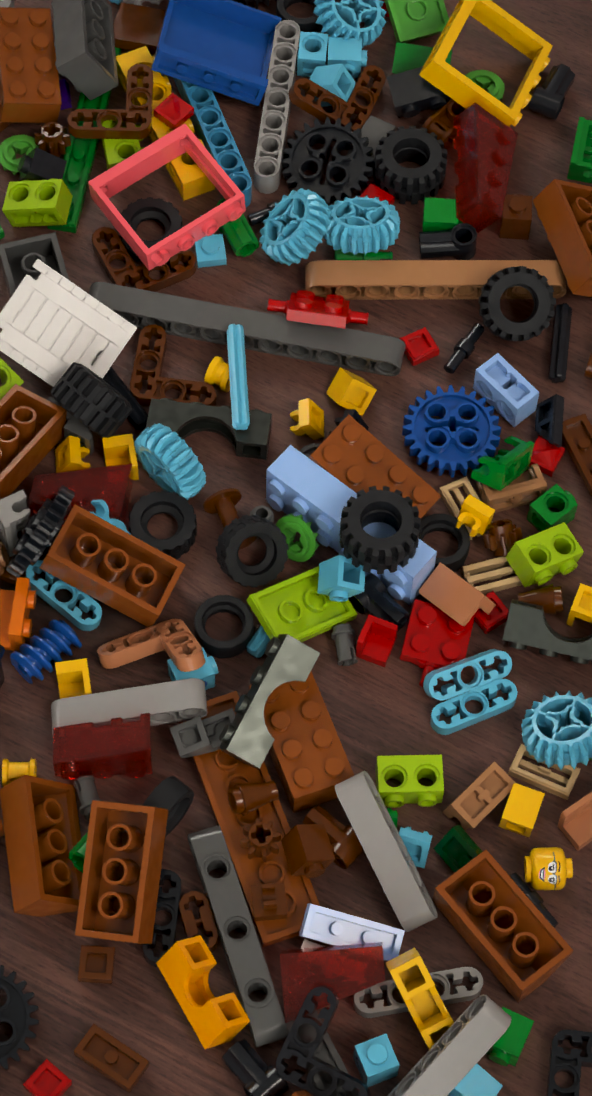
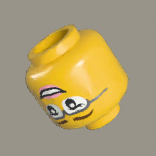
[524,847,573,890]

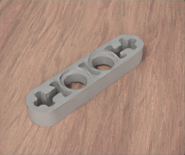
[353,967,483,1018]

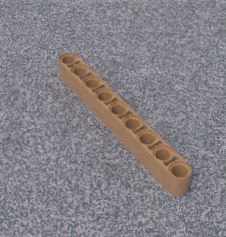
[305,260,567,300]

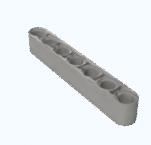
[254,20,300,194]

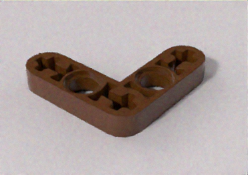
[67,64,154,140]
[288,65,386,132]
[92,227,196,292]
[130,324,216,407]

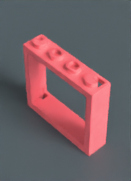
[88,124,246,271]

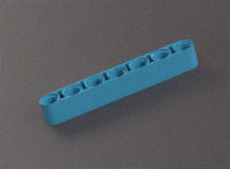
[173,77,252,207]

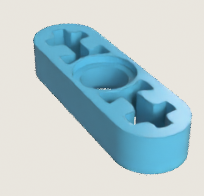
[25,560,102,631]
[423,649,512,701]
[430,679,518,735]

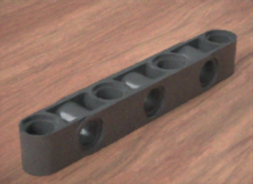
[187,825,289,1048]

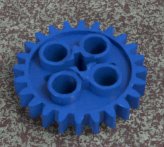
[402,385,501,477]

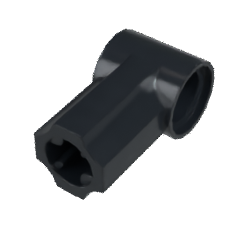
[529,64,575,120]
[419,223,477,260]
[348,573,410,632]
[222,1038,289,1096]

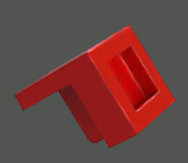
[356,614,398,668]

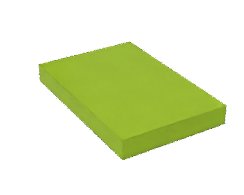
[246,566,358,642]

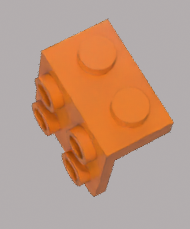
[0,577,36,651]

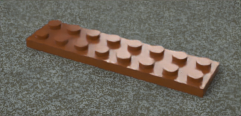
[179,691,320,948]

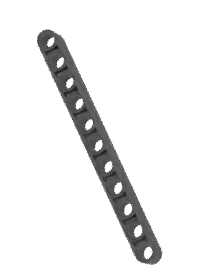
[89,282,406,376]

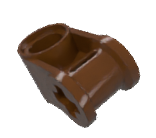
[422,99,472,149]

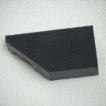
[535,394,564,448]

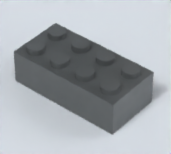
[51,0,119,101]
[0,232,69,298]

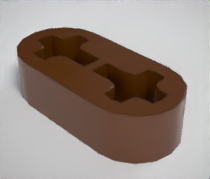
[179,891,218,953]

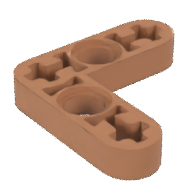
[97,619,205,672]

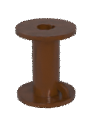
[203,488,257,550]

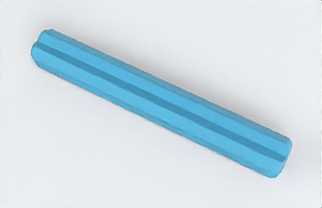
[226,324,250,431]

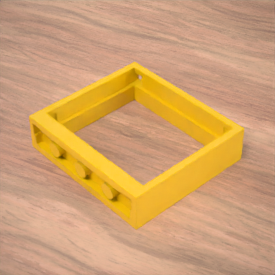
[419,0,553,134]

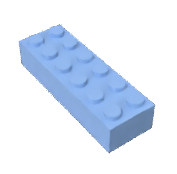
[266,445,437,605]

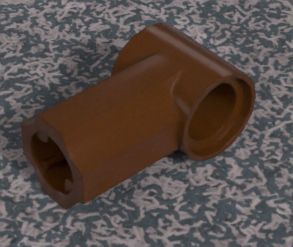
[301,805,364,869]

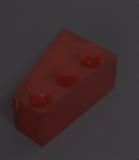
[28,463,134,525]
[53,713,153,780]
[280,942,386,1023]

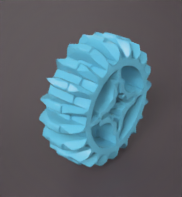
[313,0,387,48]
[259,188,332,266]
[323,195,400,255]
[134,423,206,500]
[521,691,592,770]

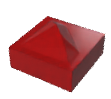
[154,93,194,130]
[529,436,566,477]

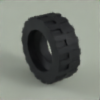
[119,197,183,261]
[128,490,197,559]
[216,515,289,588]

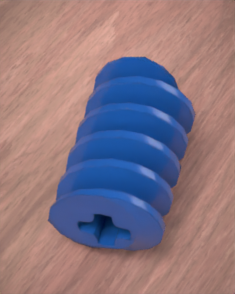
[10,619,82,684]

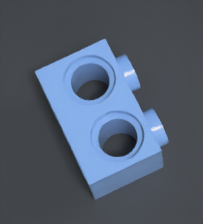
[473,353,539,427]

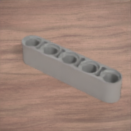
[51,678,207,739]
[335,771,438,932]
[387,994,512,1096]

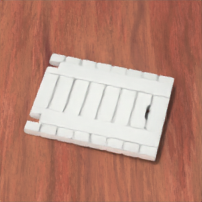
[0,258,137,387]

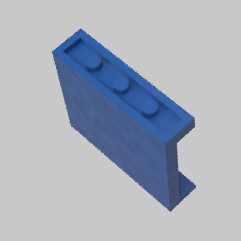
[151,0,282,106]

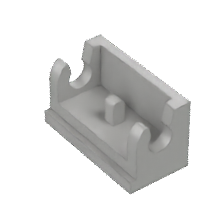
[0,489,31,557]

